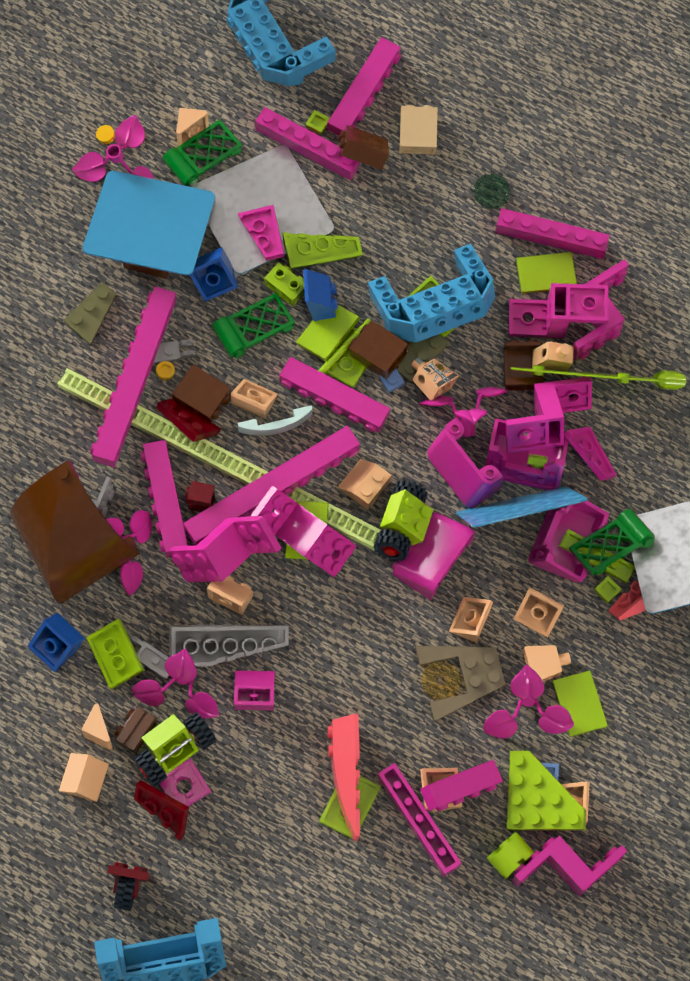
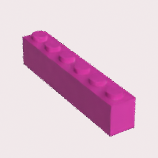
[327,37,401,136]
[255,107,360,181]
[495,208,610,259]
[279,357,390,433]
[140,440,188,557]
[377,763,461,878]

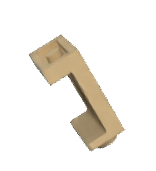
[399,105,438,155]

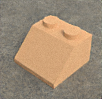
[337,459,392,510]
[207,576,253,615]

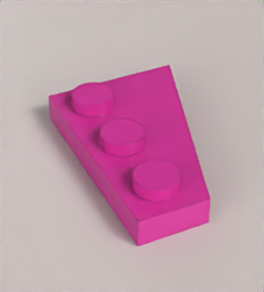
[237,205,285,261]
[564,427,617,481]

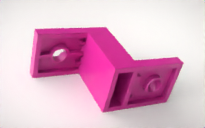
[573,259,629,361]
[508,283,608,339]
[506,376,592,453]
[250,485,357,577]
[169,516,281,582]
[512,835,627,897]

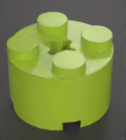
[487,832,535,879]

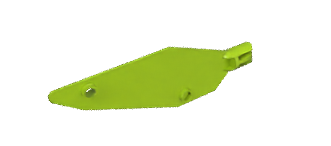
[511,365,687,390]

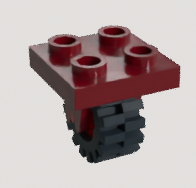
[107,862,152,911]

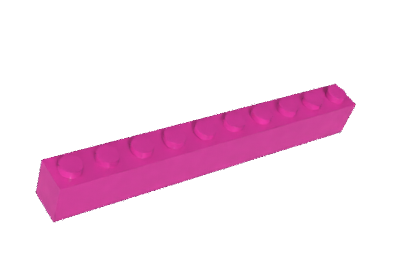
[90,287,177,468]
[183,425,360,546]

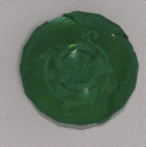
[474,174,510,209]

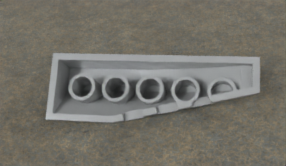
[169,625,289,666]

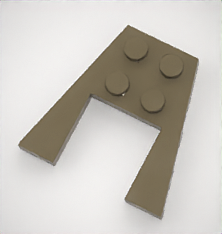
[415,646,506,722]

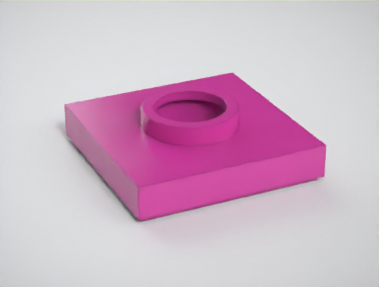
[159,758,211,807]

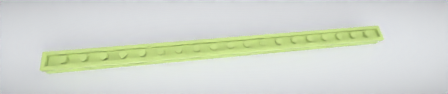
[57,368,394,560]

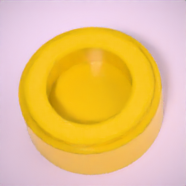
[96,125,115,144]
[156,361,175,380]

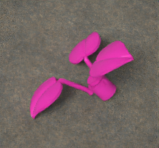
[72,115,154,182]
[419,387,508,437]
[106,510,152,596]
[132,649,220,718]
[483,665,574,738]

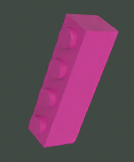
[420,759,503,812]

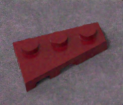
[156,398,221,442]
[134,780,189,841]

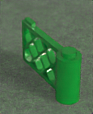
[162,119,242,187]
[212,293,295,359]
[569,509,655,576]

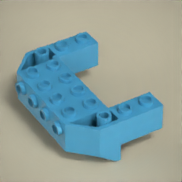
[226,0,336,86]
[368,244,495,342]
[94,918,226,981]

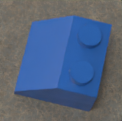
[190,247,238,301]
[303,269,338,321]
[27,613,85,672]

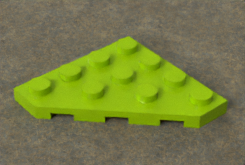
[507,751,586,831]

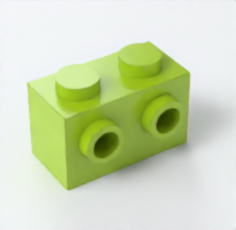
[264,262,305,307]

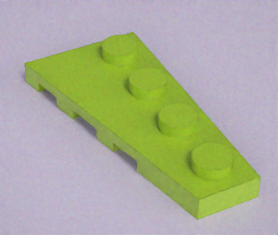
[282,232,363,270]

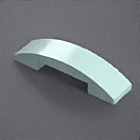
[238,405,313,436]

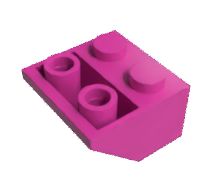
[234,671,275,711]

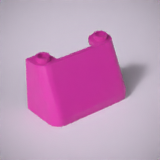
[427,417,503,508]
[485,418,569,490]
[528,501,609,583]
[392,512,475,600]

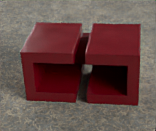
[185,481,215,512]

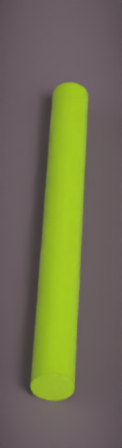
[318,318,371,374]

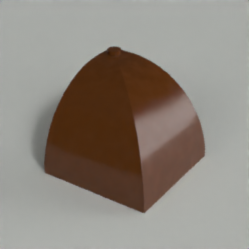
[10,460,141,604]

